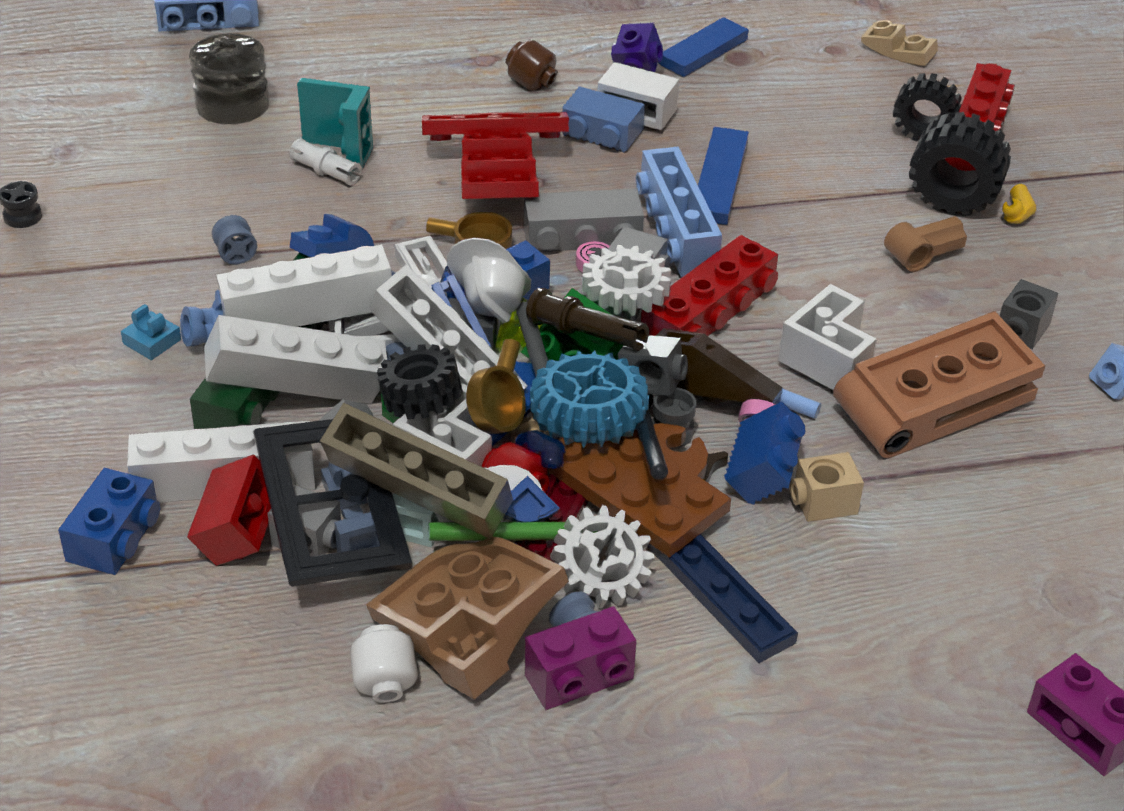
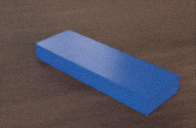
[658,17,749,77]

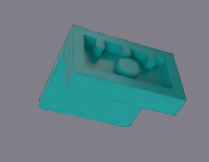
[297,78,373,171]

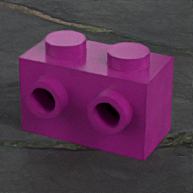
[525,606,637,711]
[1027,653,1124,776]

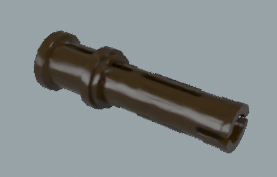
[526,288,649,351]

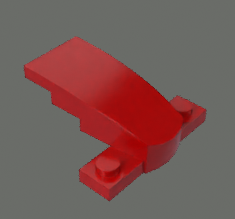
[422,112,569,199]

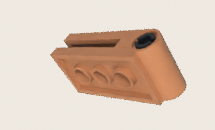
[833,311,1045,458]

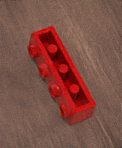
[945,63,1015,171]
[641,235,778,336]

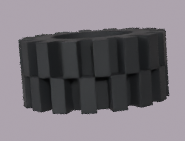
[893,73,962,141]
[377,344,462,419]

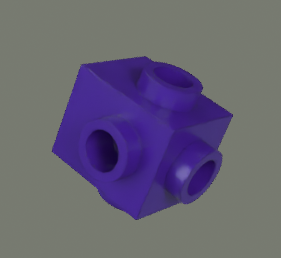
[611,22,663,73]

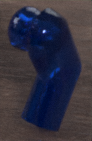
[515,430,566,469]

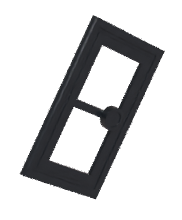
[253,419,412,586]

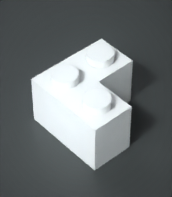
[778,284,877,390]
[393,383,492,466]

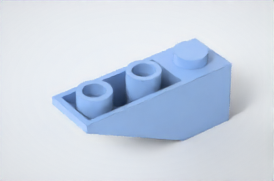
[155,0,259,32]

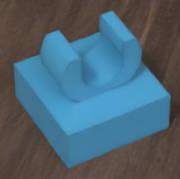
[121,304,181,360]

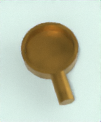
[426,212,512,249]
[466,339,526,434]

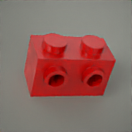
[187,454,271,566]

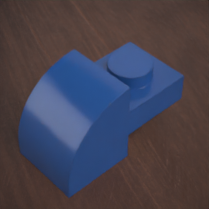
[290,214,374,257]

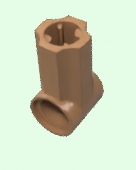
[884,216,967,272]

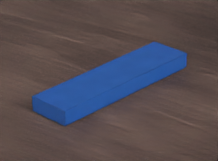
[698,127,749,225]

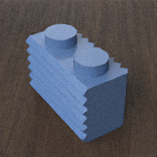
[562,86,645,153]

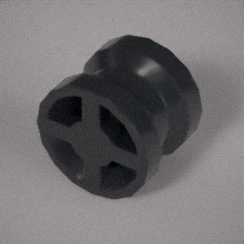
[0,181,42,228]

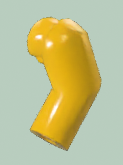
[1002,184,1037,224]

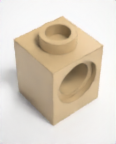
[790,452,864,522]

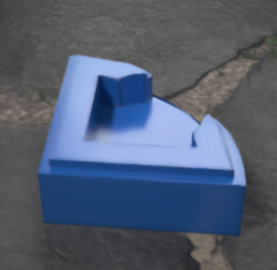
[503,476,560,522]

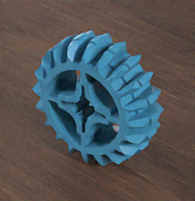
[530,350,649,448]

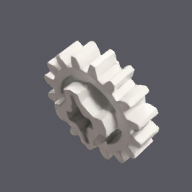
[582,245,671,316]
[550,505,654,608]

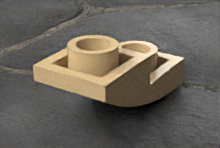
[861,20,938,66]

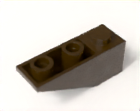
[651,328,783,404]

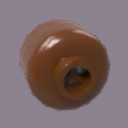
[505,39,558,91]

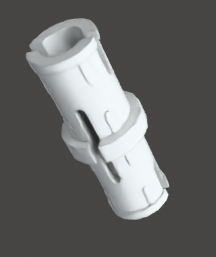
[290,138,362,186]

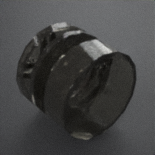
[189,33,269,125]

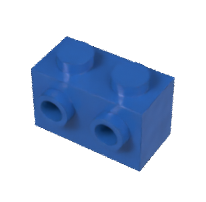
[58,467,160,575]

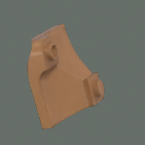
[366,537,569,700]

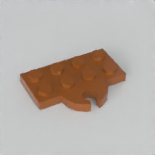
[538,423,731,558]

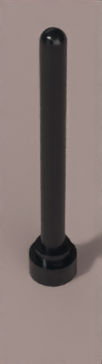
[636,394,668,481]

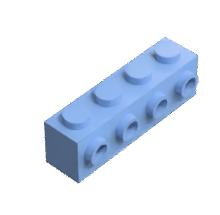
[636,146,722,277]

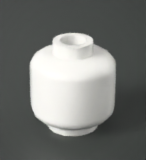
[350,624,418,702]

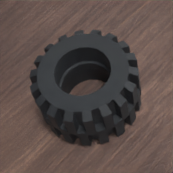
[909,112,1011,216]

